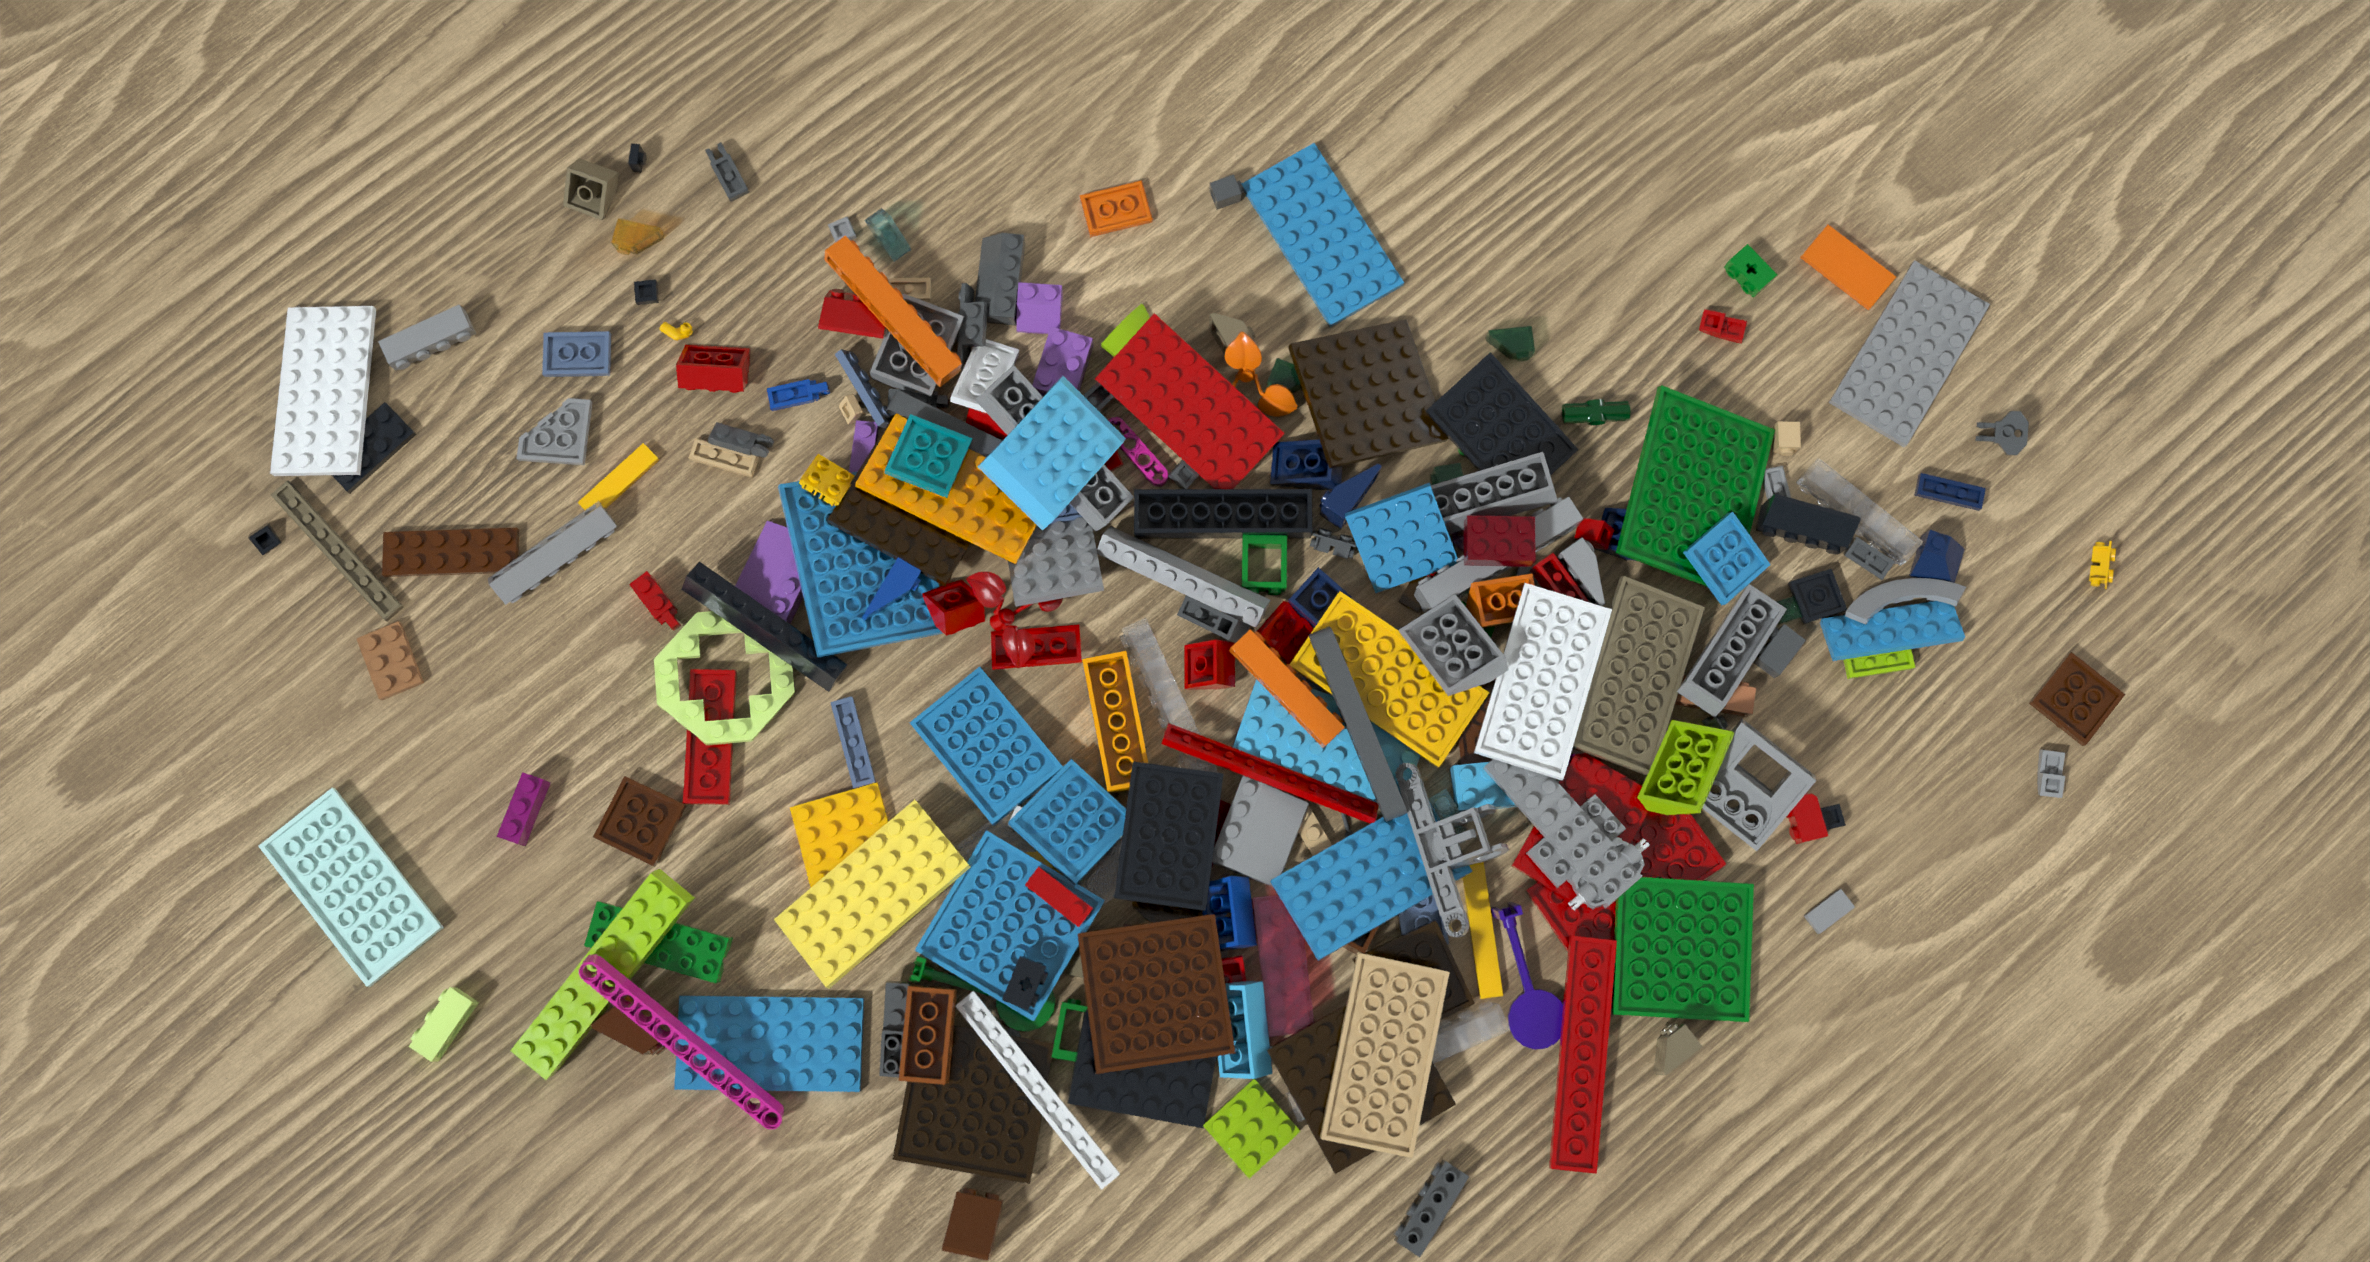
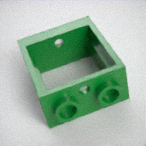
[1241,535,1287,595]
[1052,998,1088,1062]

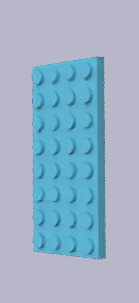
[1233,679,1420,802]

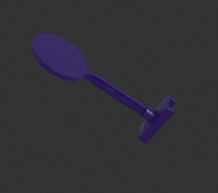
[1490,902,1563,1050]

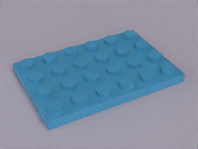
[910,666,1063,826]

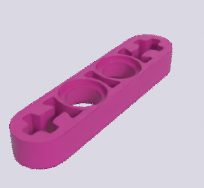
[1108,417,1168,487]

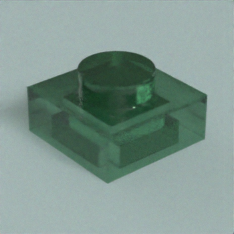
[1777,596,1802,625]

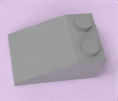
[1557,538,1605,606]

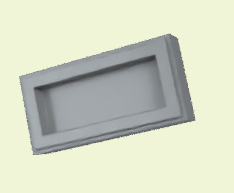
[1804,889,1855,934]

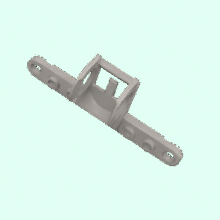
[1395,763,1509,937]

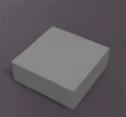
[828,216,857,242]

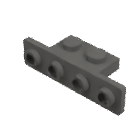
[956,283,988,370]

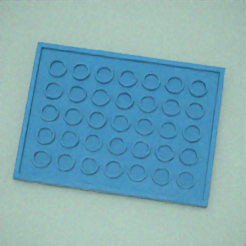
[778,472,944,658]

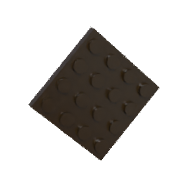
[1352,919,1475,1020]

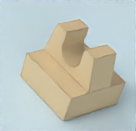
[839,394,868,425]

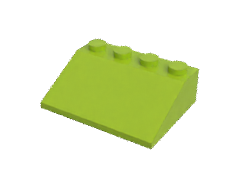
[1637,720,1734,815]

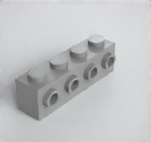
[378,304,476,370]

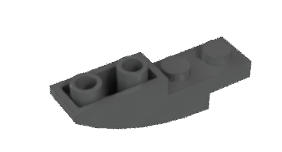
[879,981,910,1077]

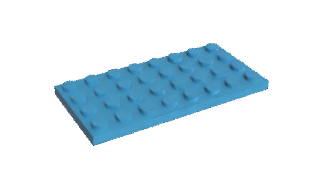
[1242,143,1404,328]
[1270,806,1472,961]
[674,996,864,1092]

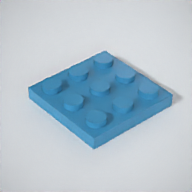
[1683,512,1771,605]

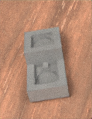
[2037,749,2065,798]

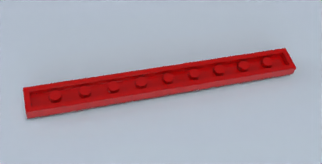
[1161,723,1379,824]

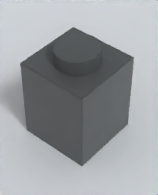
[1209,174,1244,210]

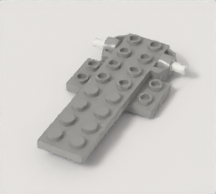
[1483,759,1649,911]

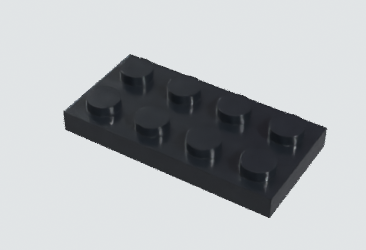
[332,402,417,494]

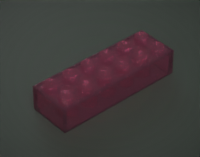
[1252,895,1314,1037]

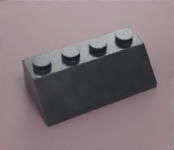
[1756,494,1861,554]

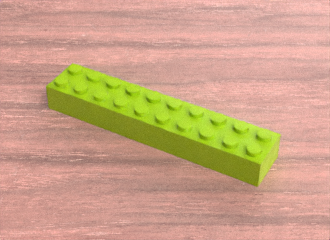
[510,868,695,1080]

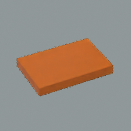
[1080,180,1153,237]

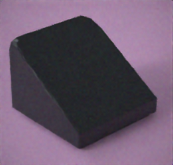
[248,522,282,555]

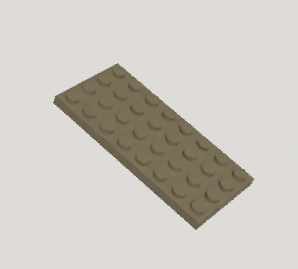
[1573,576,1705,775]

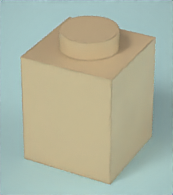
[1772,421,1801,456]

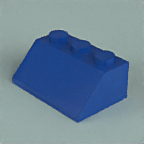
[1202,876,1257,951]

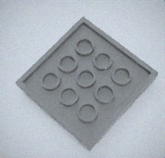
[1008,517,1104,607]

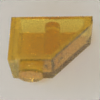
[611,218,665,255]

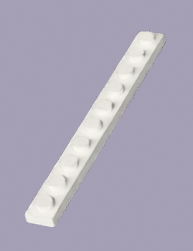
[956,991,1120,1190]

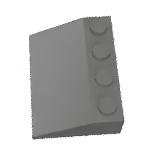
[870,293,964,396]
[1399,594,1509,696]
[1212,776,1309,887]

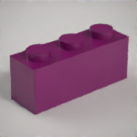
[496,772,550,846]

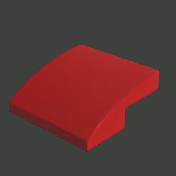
[1257,601,1314,665]

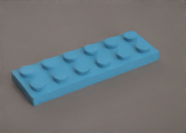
[1820,601,1965,661]

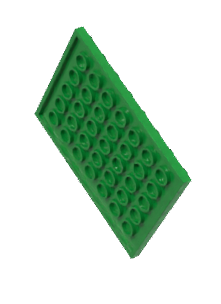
[1616,385,1775,587]

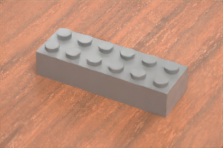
[1431,452,1558,534]
[1677,584,1787,717]

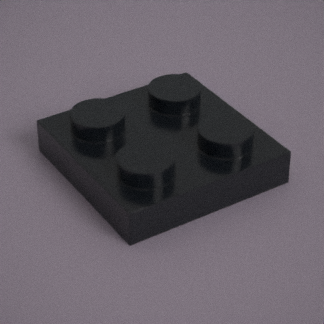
[1788,568,1847,625]

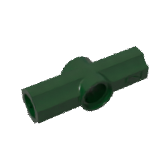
[1561,399,1631,426]

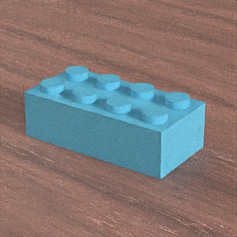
[1450,762,1517,813]

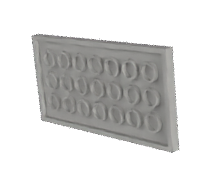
[1828,260,1990,447]

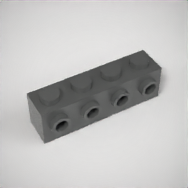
[1394,1160,1469,1257]

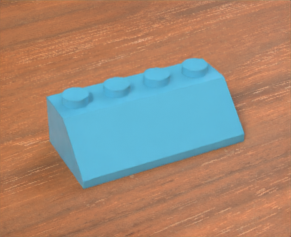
[1218,981,1273,1079]

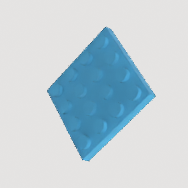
[1345,483,1458,593]
[1008,759,1126,886]

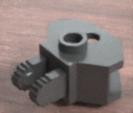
[1975,411,2029,455]

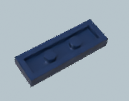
[1914,473,1986,511]

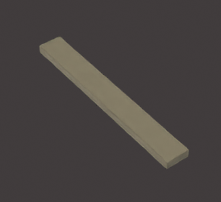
[271,480,404,622]

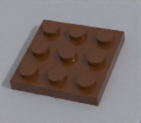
[2029,652,2126,746]
[593,776,687,867]

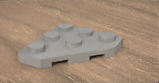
[517,398,593,466]

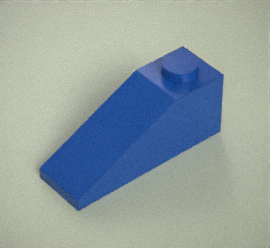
[862,557,921,620]

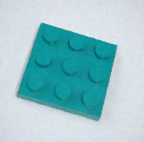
[884,414,972,498]

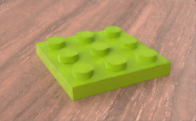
[1203,1079,1301,1179]

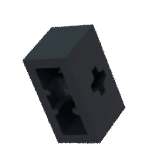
[1002,956,1049,1011]

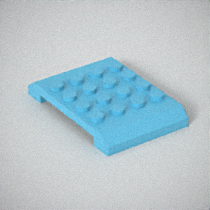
[978,376,1126,530]

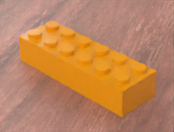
[1082,651,1148,794]

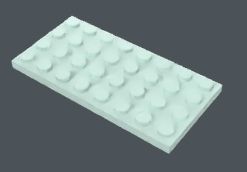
[258,788,444,987]

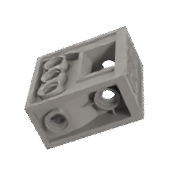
[1703,719,1816,851]

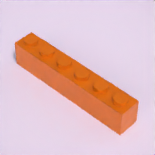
[1229,629,1345,748]

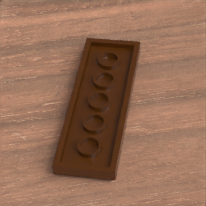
[382,528,519,577]

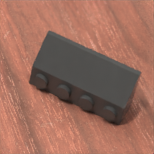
[975,233,1025,326]

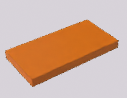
[1800,224,1896,311]

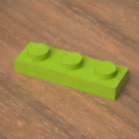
[1843,649,1915,679]

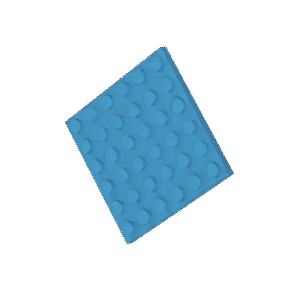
[915,830,1105,1021]

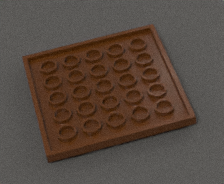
[1077,914,1235,1074]

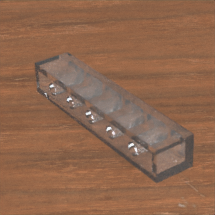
[1796,458,1923,566]

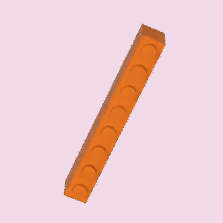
[824,235,962,387]

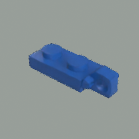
[767,379,830,411]

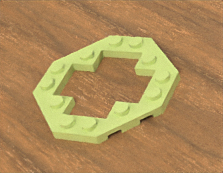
[654,611,795,745]

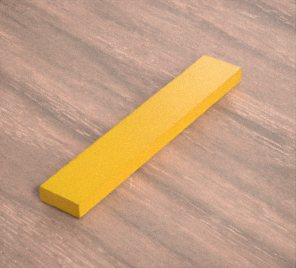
[1462,862,1503,999]

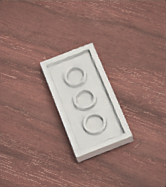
[950,339,1019,413]

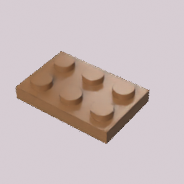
[356,621,424,700]

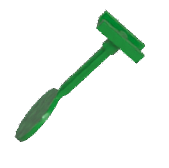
[908,956,1055,1032]

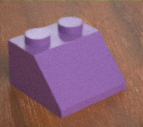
[1017,282,1063,334]

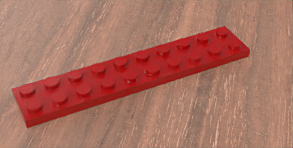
[1549,935,1617,1174]

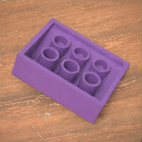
[735,521,803,624]

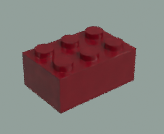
[1464,515,1536,567]

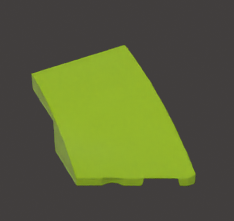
[1101,304,1150,357]

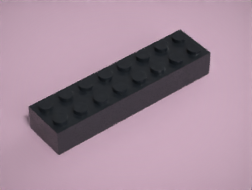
[1134,489,1312,539]

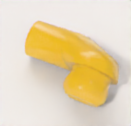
[660,322,693,341]

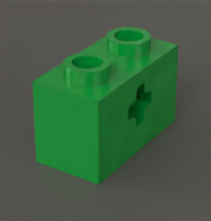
[1724,244,1778,298]

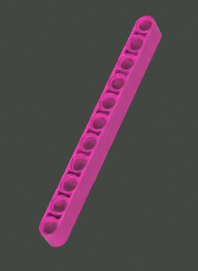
[579,954,784,1130]

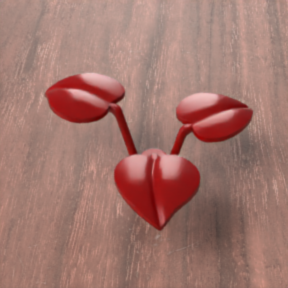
[966,571,1063,669]

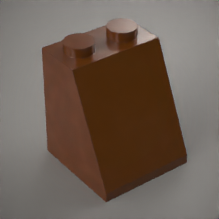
[590,995,667,1055]
[941,1187,1004,1261]

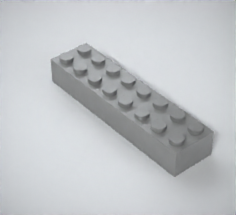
[975,365,1134,531]
[1414,497,1583,613]

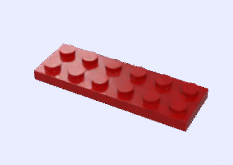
[683,669,737,805]

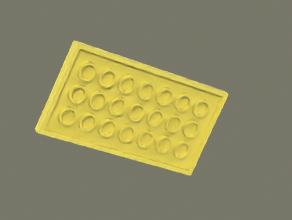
[774,800,971,989]

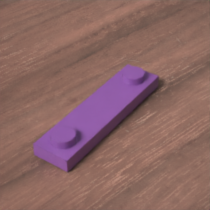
[849,420,878,473]

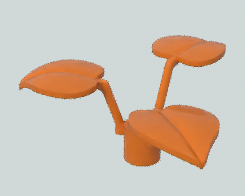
[1225,331,1298,416]

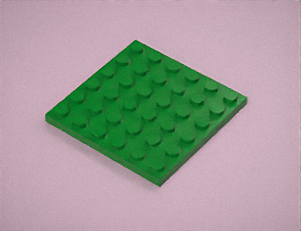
[1611,877,1754,1022]

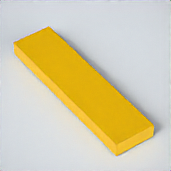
[577,443,659,510]

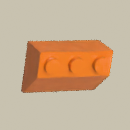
[1466,574,1535,628]

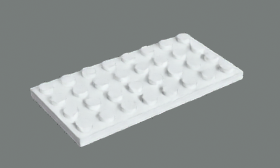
[270,306,376,476]
[1474,583,1612,780]

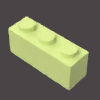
[409,987,479,1062]

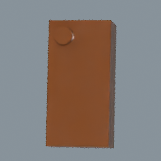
[899,985,958,1085]

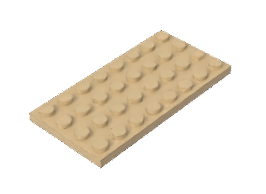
[1320,952,1450,1158]

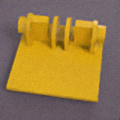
[799,454,855,506]

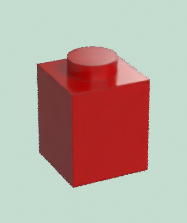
[1574,518,1614,550]

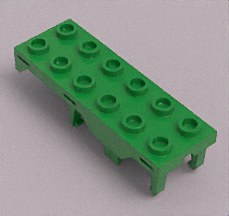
[584,901,733,983]

